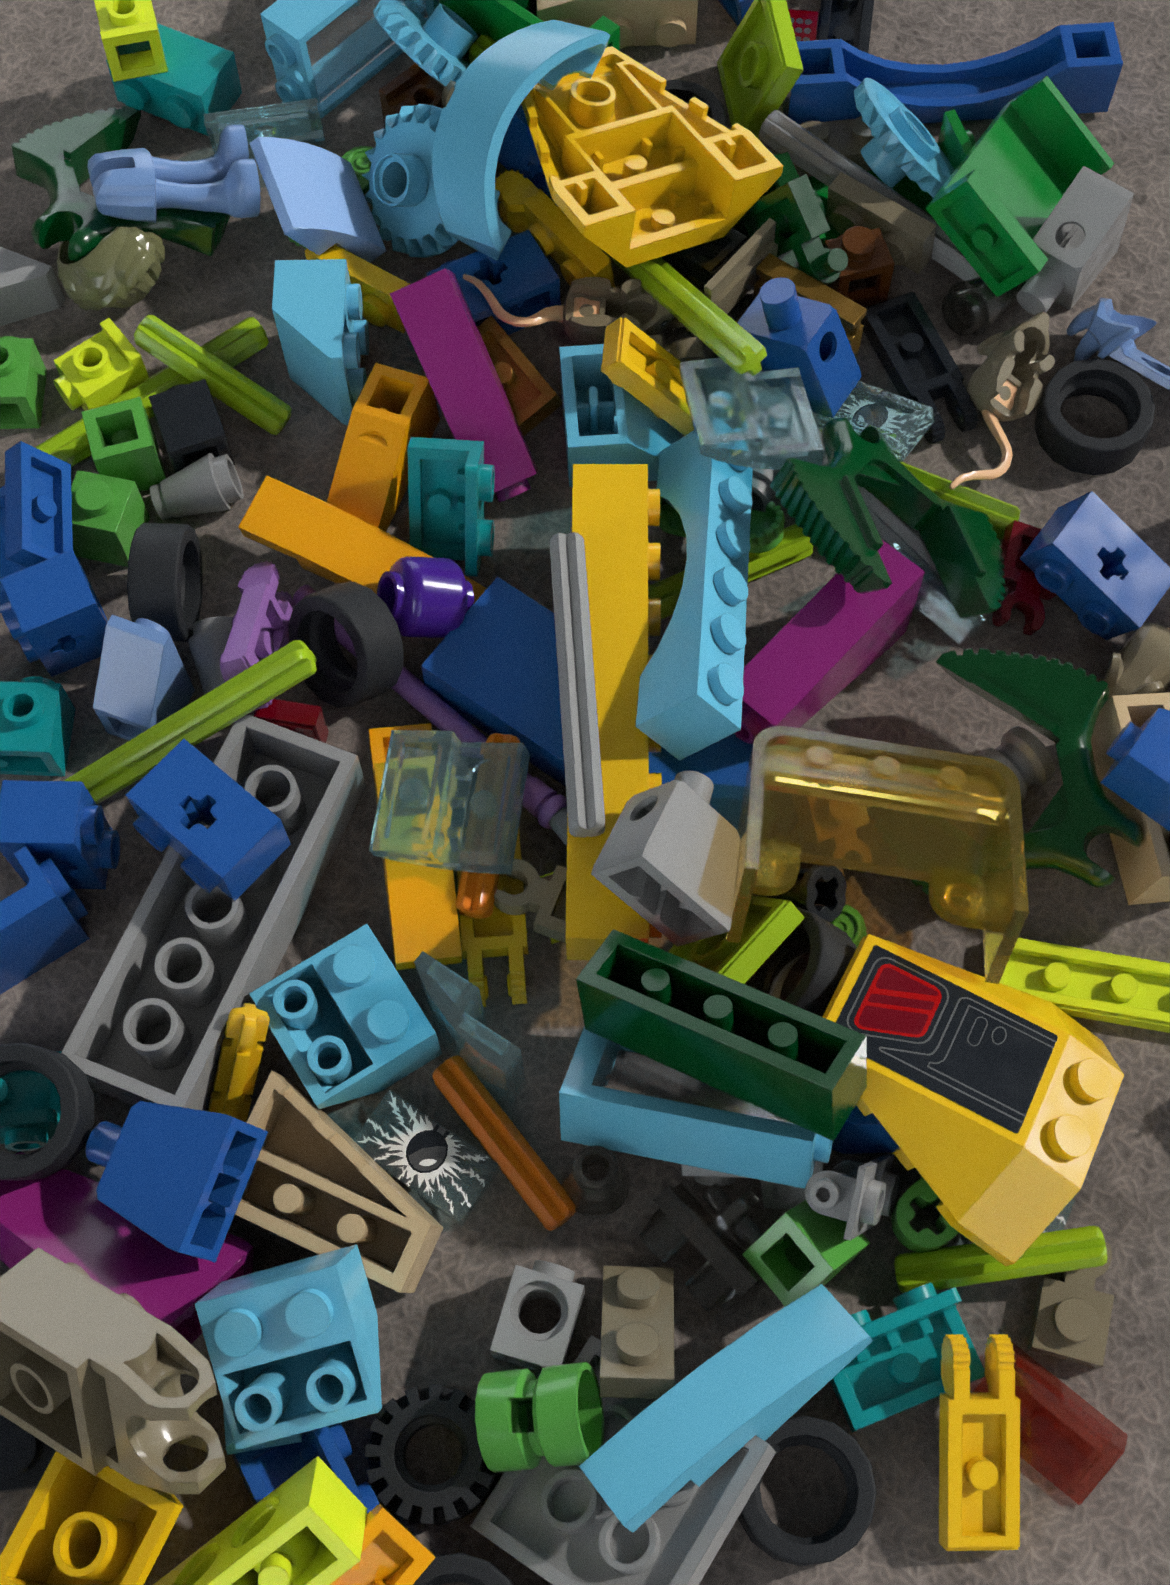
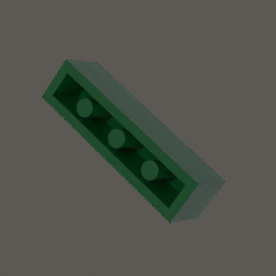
[576,929,867,1141]

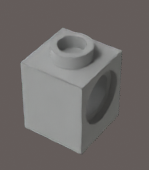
[490,1260,585,1373]

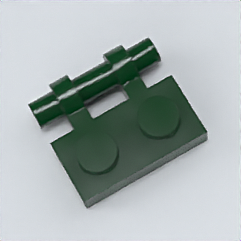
[737,174,848,285]

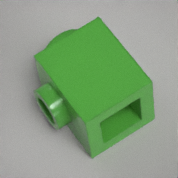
[0,336,47,429]
[81,397,166,492]
[71,470,150,567]
[742,1200,870,1306]

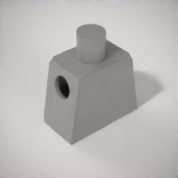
[1016,166,1134,315]
[591,771,740,947]

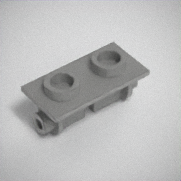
[805,1153,900,1241]

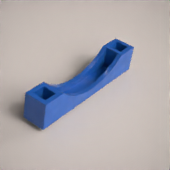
[782,22,1123,124]

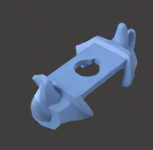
[1066,298,1170,390]

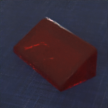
[972,1341,1128,1505]

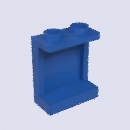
[0,441,73,613]
[0,846,90,995]

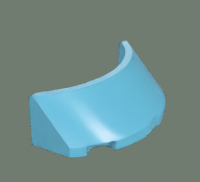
[432,19,610,261]

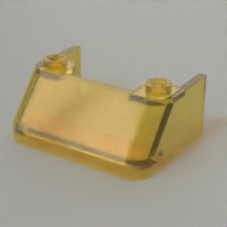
[726,726,1029,984]

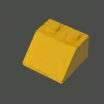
[0,1451,184,1585]

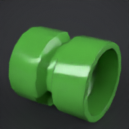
[475,1362,604,1473]

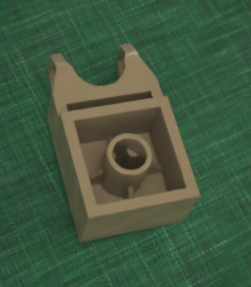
[0,1247,226,1494]

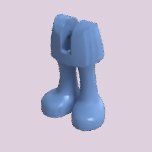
[87,124,261,223]

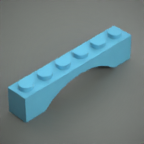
[635,417,754,760]

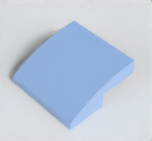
[249,137,386,263]

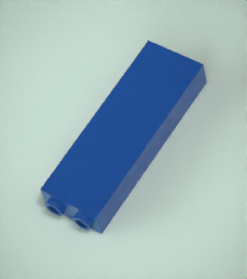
[421,576,802,887]

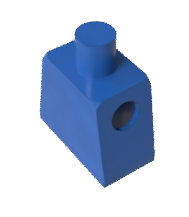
[737,277,862,418]
[86,1101,268,1262]

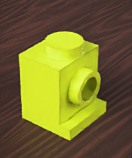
[94,0,168,82]
[53,318,149,411]

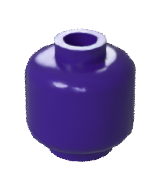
[377,557,474,638]

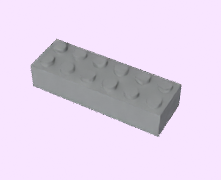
[61,714,366,1111]

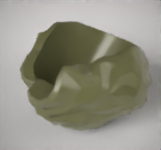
[57,227,165,311]

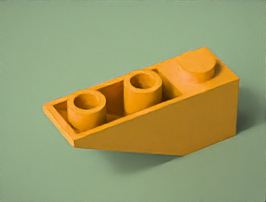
[327,363,440,532]

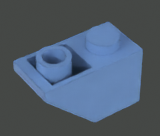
[93,615,195,740]

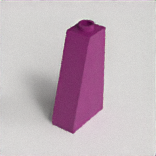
[390,268,538,503]
[734,540,925,754]
[0,1151,254,1344]

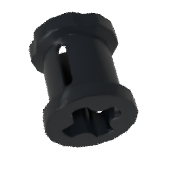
[759,859,847,922]

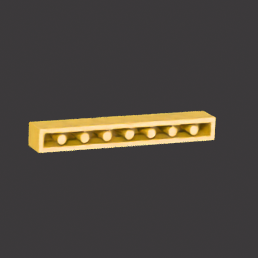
[565,464,662,960]

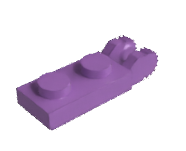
[220,561,295,710]

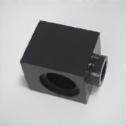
[149,379,235,473]

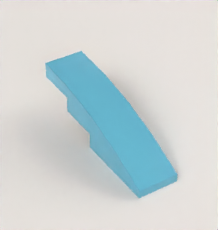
[579,1284,873,1533]

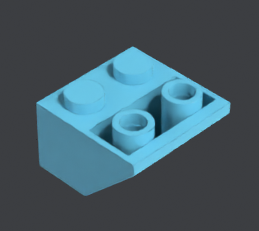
[272,259,369,425]
[559,344,683,487]
[249,924,442,1110]
[195,1244,382,1450]

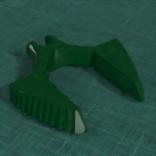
[11,106,231,262]
[770,417,1005,619]
[858,648,1143,913]

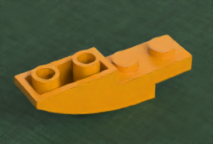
[369,723,462,970]

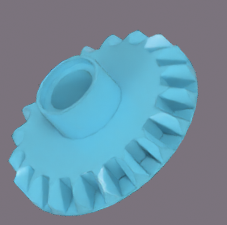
[373,0,478,86]
[854,78,955,198]
[362,104,458,258]

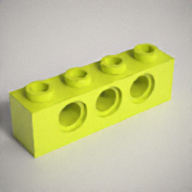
[153,1456,367,1585]

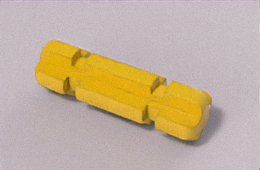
[208,1003,270,1122]

